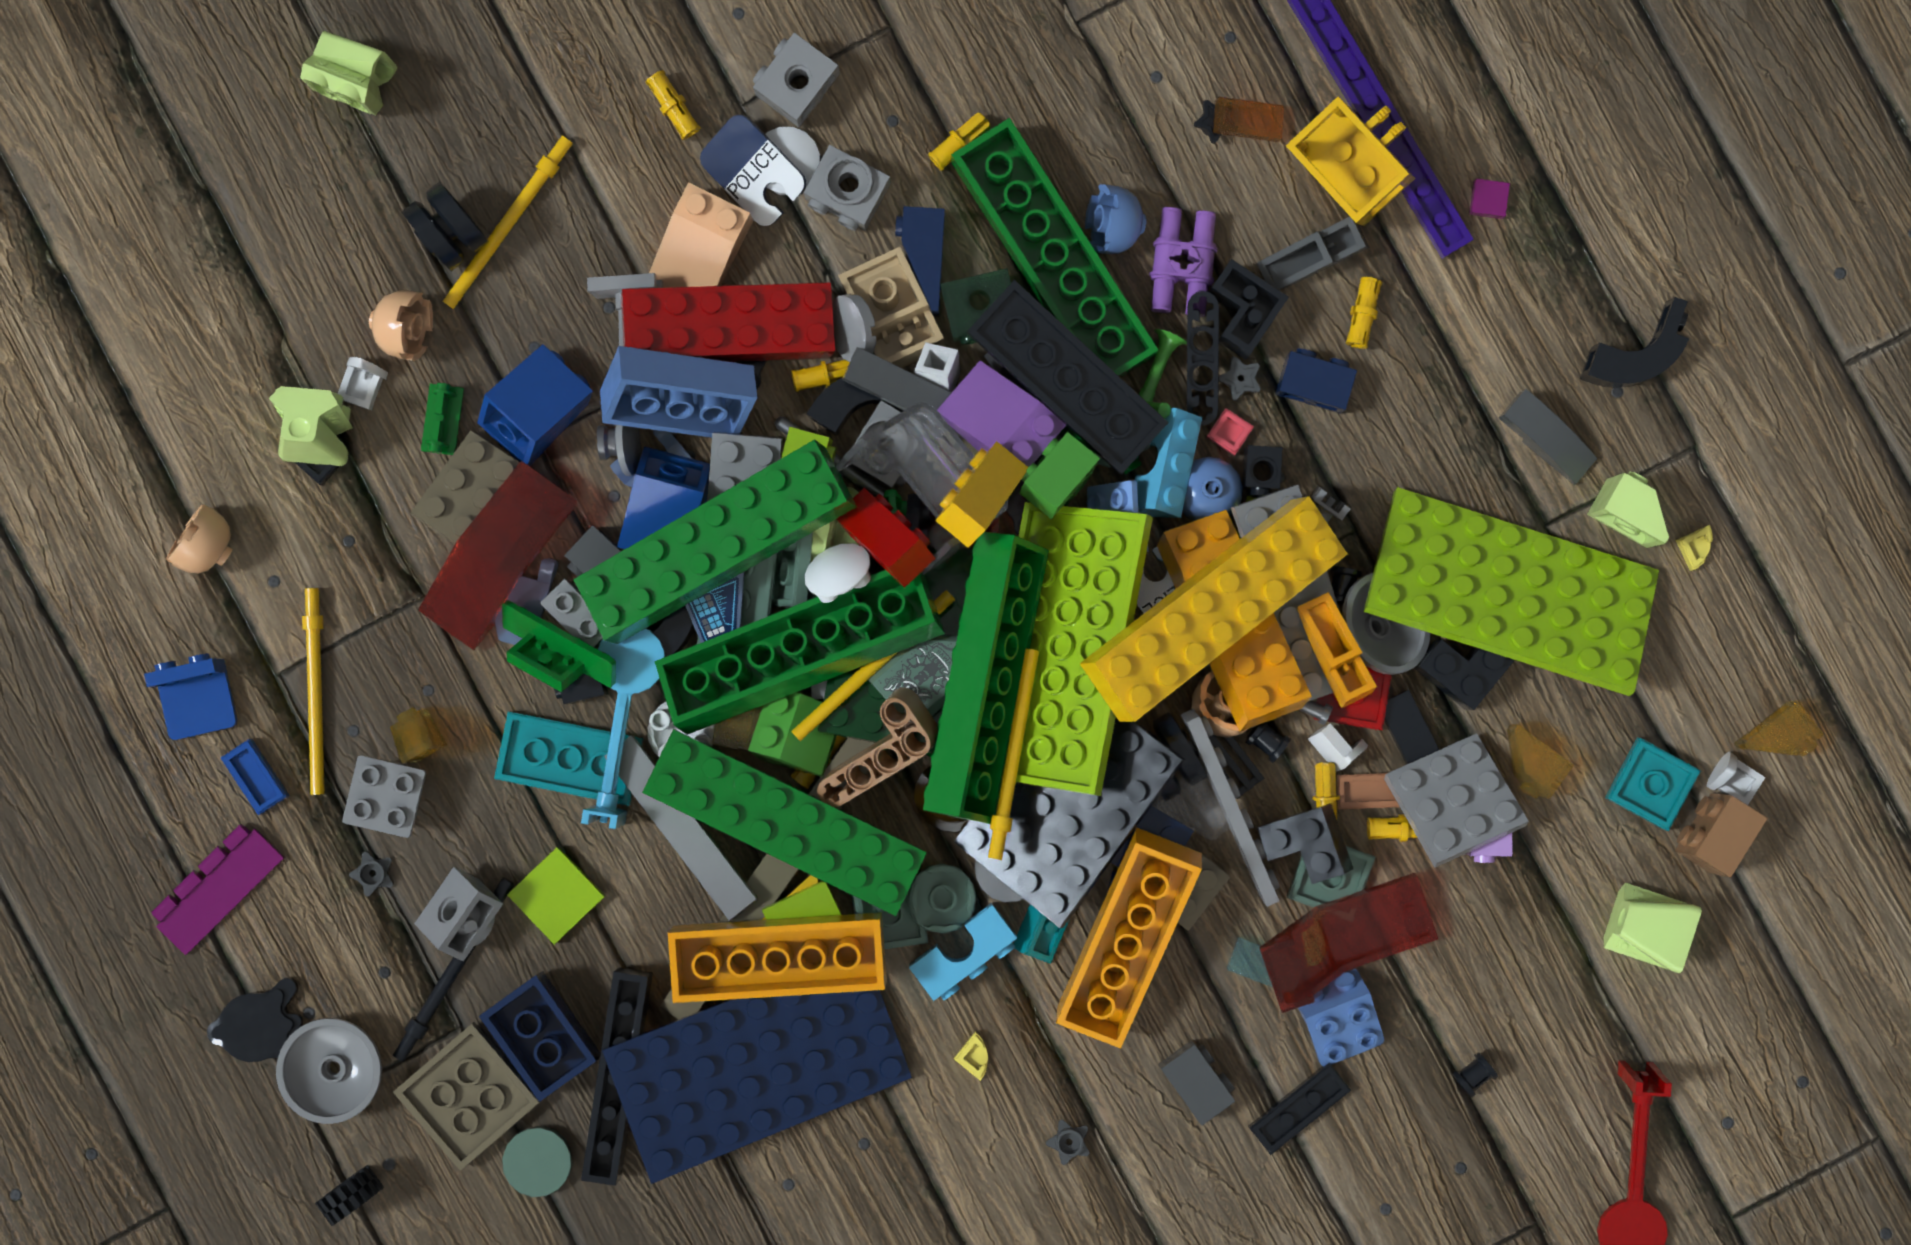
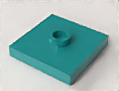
[1605,737,1701,831]

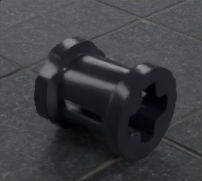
[1331,566,1362,604]
[1245,721,1291,763]
[1452,1052,1499,1098]

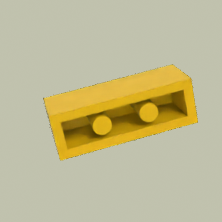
[935,441,1028,548]

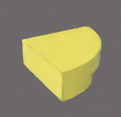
[1675,525,1713,571]
[954,1031,988,1081]

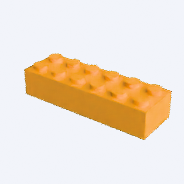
[1157,510,1312,732]
[1056,827,1202,1049]
[668,912,887,1003]

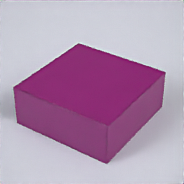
[1469,178,1510,219]

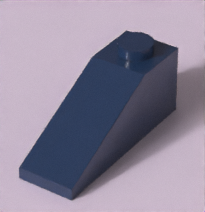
[895,206,945,317]

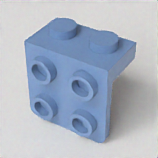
[1292,968,1384,1066]

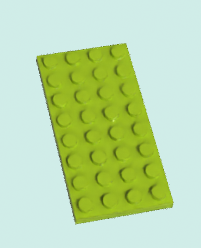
[1364,487,1659,696]
[1016,502,1153,796]

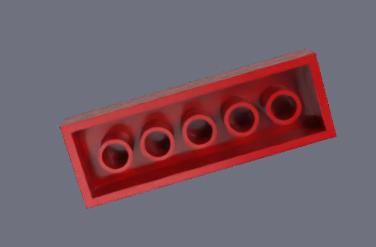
[621,283,835,362]

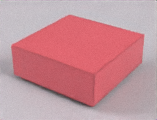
[1206,408,1254,456]

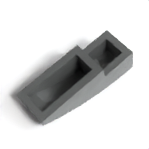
[1257,216,1370,291]
[1499,389,1597,485]

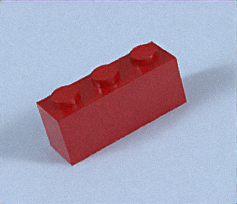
[836,488,936,588]

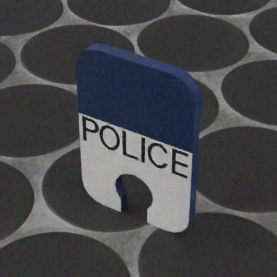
[700,115,806,226]

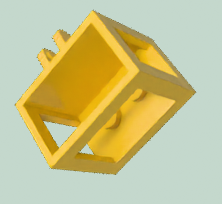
[1286,97,1415,226]

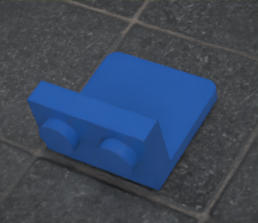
[144,653,237,740]

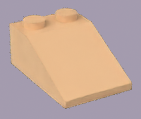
[649,182,753,288]

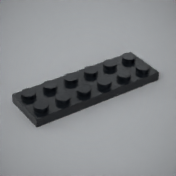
[966,280,1169,475]

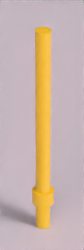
[442,136,573,309]
[302,588,325,795]
[791,590,955,742]
[988,649,1039,860]

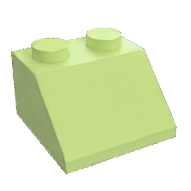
[1587,471,1669,548]

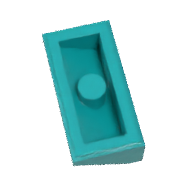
[1013,905,1070,964]

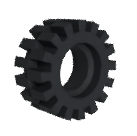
[315,1165,384,1226]

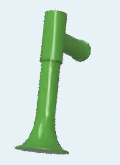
[1139,329,1187,418]

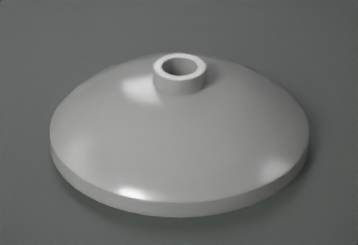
[1342,573,1430,675]
[276,1018,382,1124]

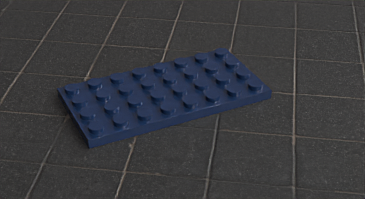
[602,990,912,1184]

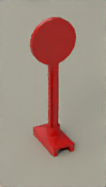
[1597,1060,1672,1245]

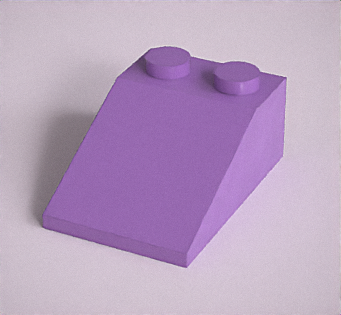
[935,361,1066,467]

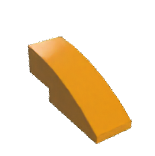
[1297,592,1377,708]

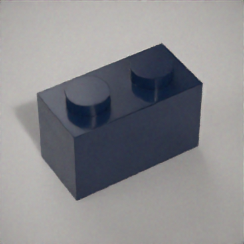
[1275,348,1357,414]

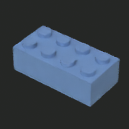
[600,346,758,438]

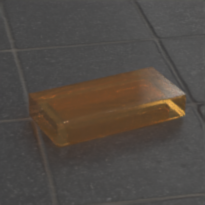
[1213,96,1284,142]

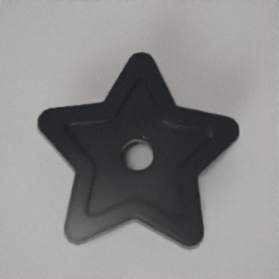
[1194,100,1237,144]

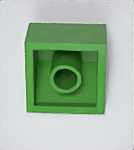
[748,692,837,777]

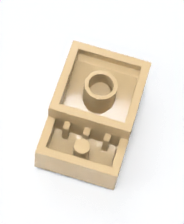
[838,247,946,368]

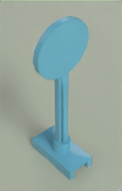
[581,628,665,829]

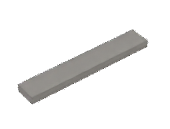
[604,735,758,921]

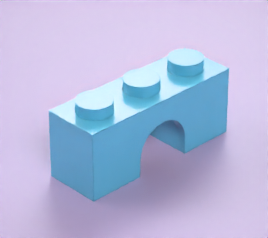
[1135,408,1202,518]
[909,902,1017,1001]

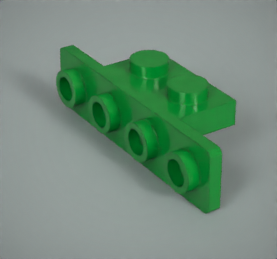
[502,600,616,693]

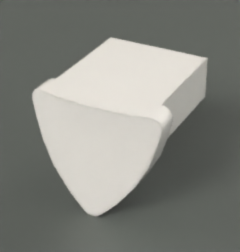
[338,357,388,411]
[1308,723,1368,771]
[1707,751,1766,805]

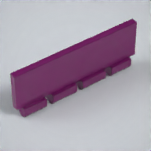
[151,824,285,956]

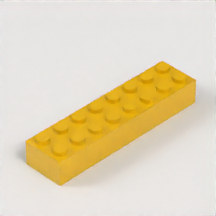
[1080,496,1348,722]

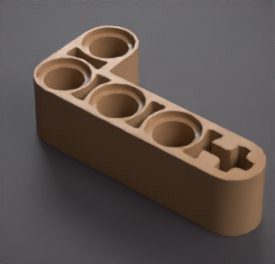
[817,687,938,808]

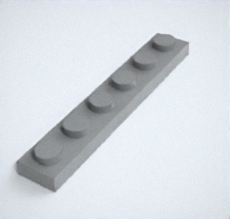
[1181,709,1280,907]

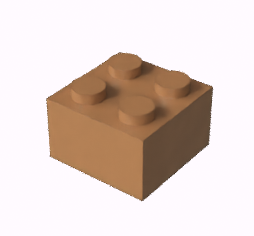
[1675,793,1768,878]

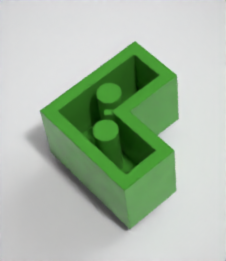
[1019,432,1100,520]

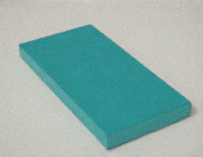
[494,711,644,806]

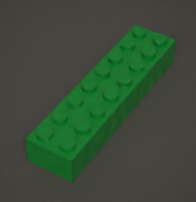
[951,118,1159,378]
[573,439,857,644]
[923,532,1049,824]
[654,570,945,735]
[642,729,927,916]

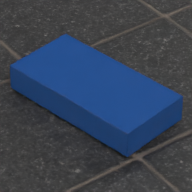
[221,739,290,815]

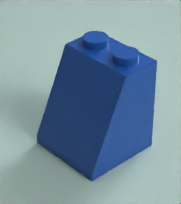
[477,344,593,468]
[617,446,710,549]

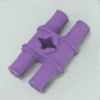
[1149,207,1218,317]

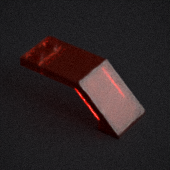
[418,461,577,651]
[1259,873,1438,1013]

